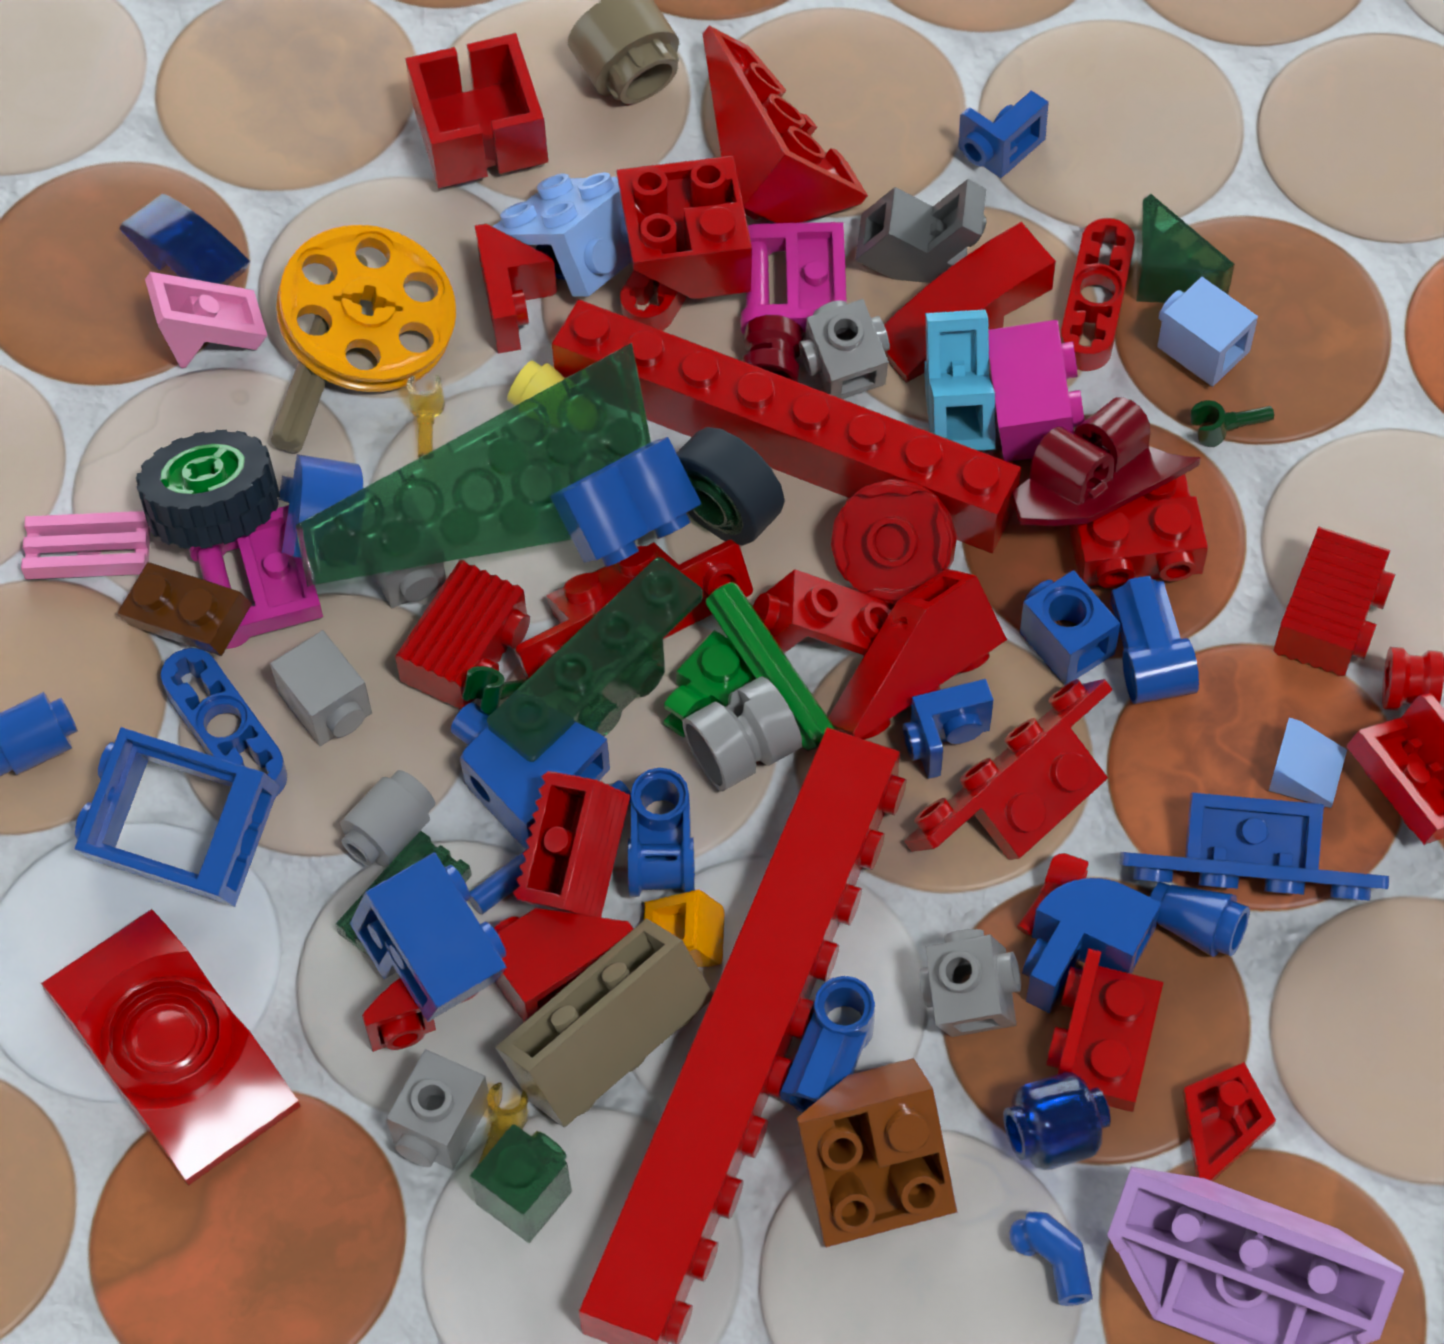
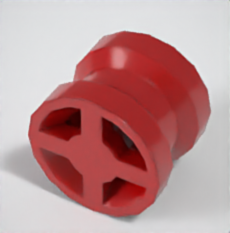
[1382,646,1444,711]

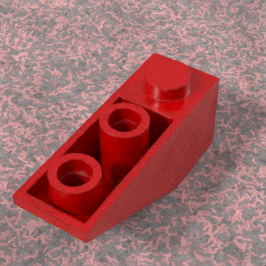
[828,568,1007,740]

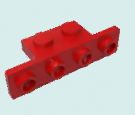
[515,540,753,700]
[904,679,1112,860]

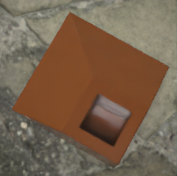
[797,1058,957,1248]

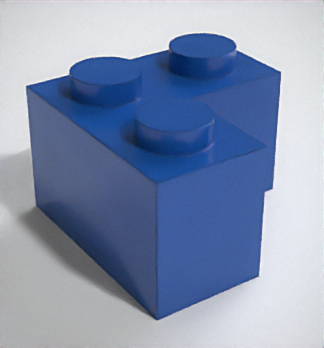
[350,852,506,1022]

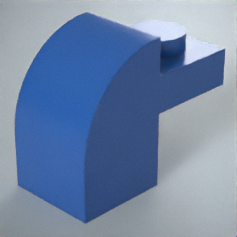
[278,454,364,566]
[1022,878,1161,1014]

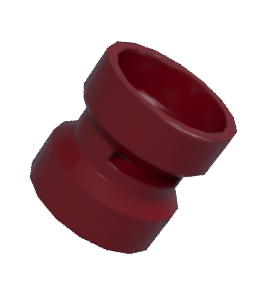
[741,315,804,382]

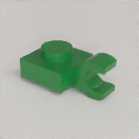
[664,630,756,738]

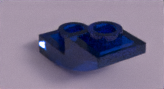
[119,193,251,285]

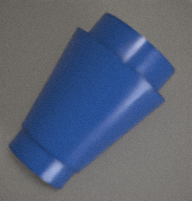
[1150,882,1250,957]

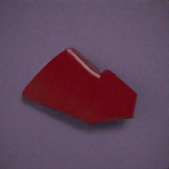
[1012,397,1201,526]

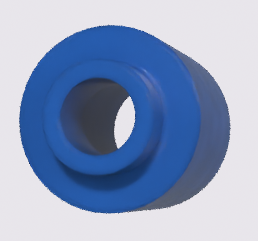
[0,692,78,776]

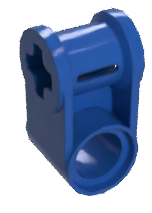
[628,767,695,897]

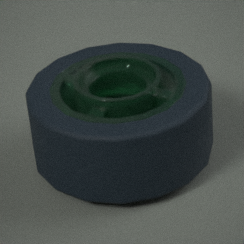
[677,427,785,546]

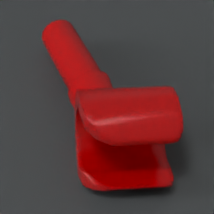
[1017,853,1089,936]

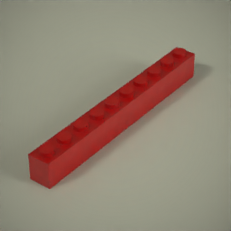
[579,727,907,1344]

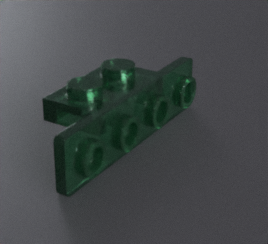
[487,557,703,762]

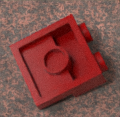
[1068,474,1208,588]

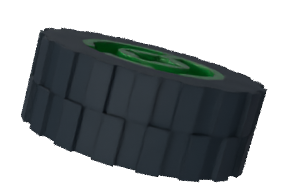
[136,430,280,549]

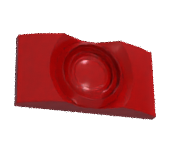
[41,909,301,1186]

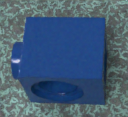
[1020,570,1121,685]

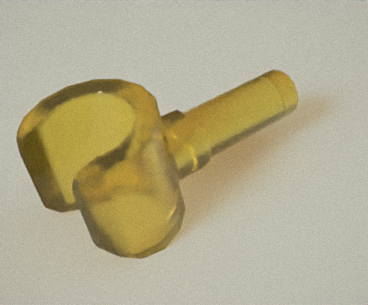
[406,375,445,460]
[473,1082,528,1183]

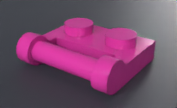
[740,222,847,335]
[189,505,323,649]

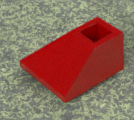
[616,156,752,299]

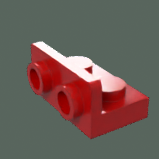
[1046,948,1164,1112]

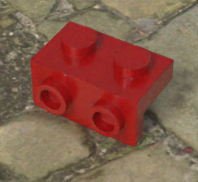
[1346,693,1444,845]

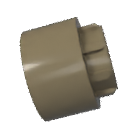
[568,0,679,104]

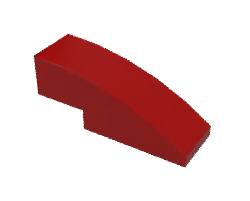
[884,221,1056,383]

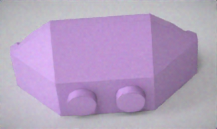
[1107,1167,1404,1344]

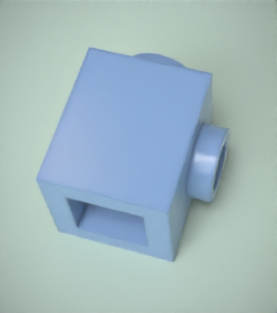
[1157,277,1258,387]

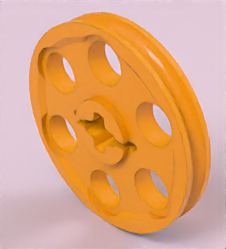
[276,225,456,392]

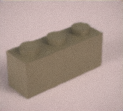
[495,918,713,1128]

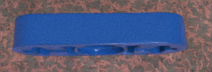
[161,648,287,797]

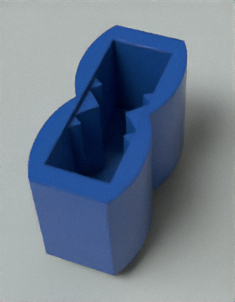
[550,437,702,567]

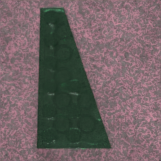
[295,343,651,587]

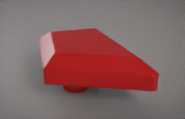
[1183,1062,1276,1182]

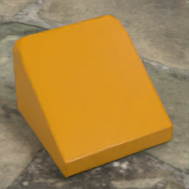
[644,889,725,967]

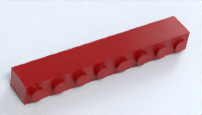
[552,299,1021,554]

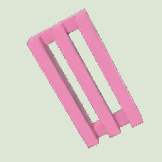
[21,511,150,580]

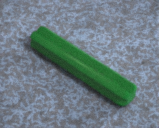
[706,582,835,751]

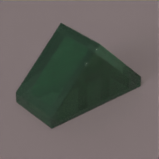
[1136,194,1235,303]

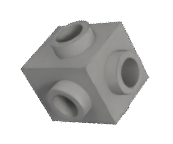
[799,299,890,399]
[919,929,1021,1037]

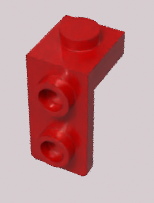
[753,569,895,656]

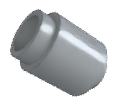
[340,770,435,866]

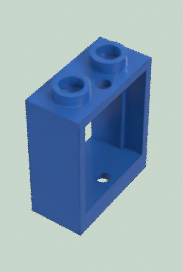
[74,727,280,907]

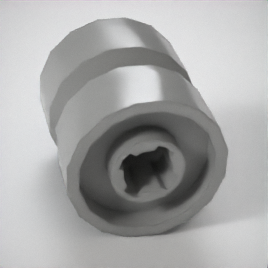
[682,676,802,792]

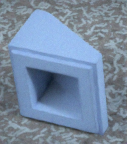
[1269,717,1347,808]

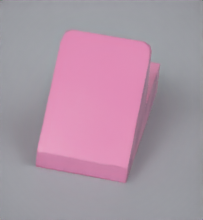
[145,272,268,368]

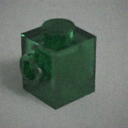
[469,1123,572,1244]

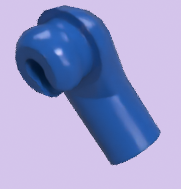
[1009,1211,1093,1306]

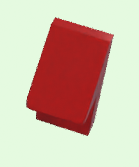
[475,223,557,354]

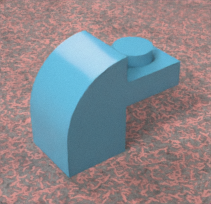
[924,310,995,450]

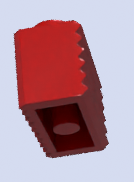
[1273,526,1396,677]
[395,560,530,710]
[513,771,631,917]

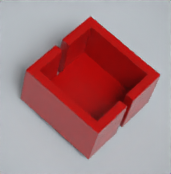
[405,33,549,188]

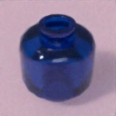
[1003,1072,1111,1170]

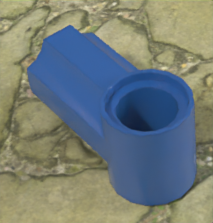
[1110,576,1199,704]
[780,976,875,1113]

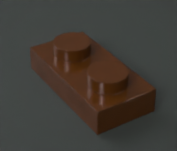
[117,562,252,656]

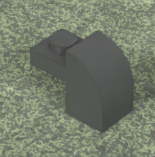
[855,179,986,283]

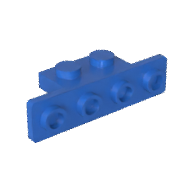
[1119,793,1390,901]

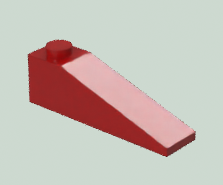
[702,25,868,223]

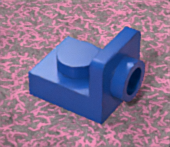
[958,90,1049,179]
[903,679,994,779]

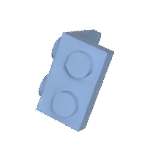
[493,172,632,297]

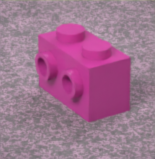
[989,319,1085,462]

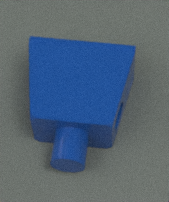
[451,696,610,849]

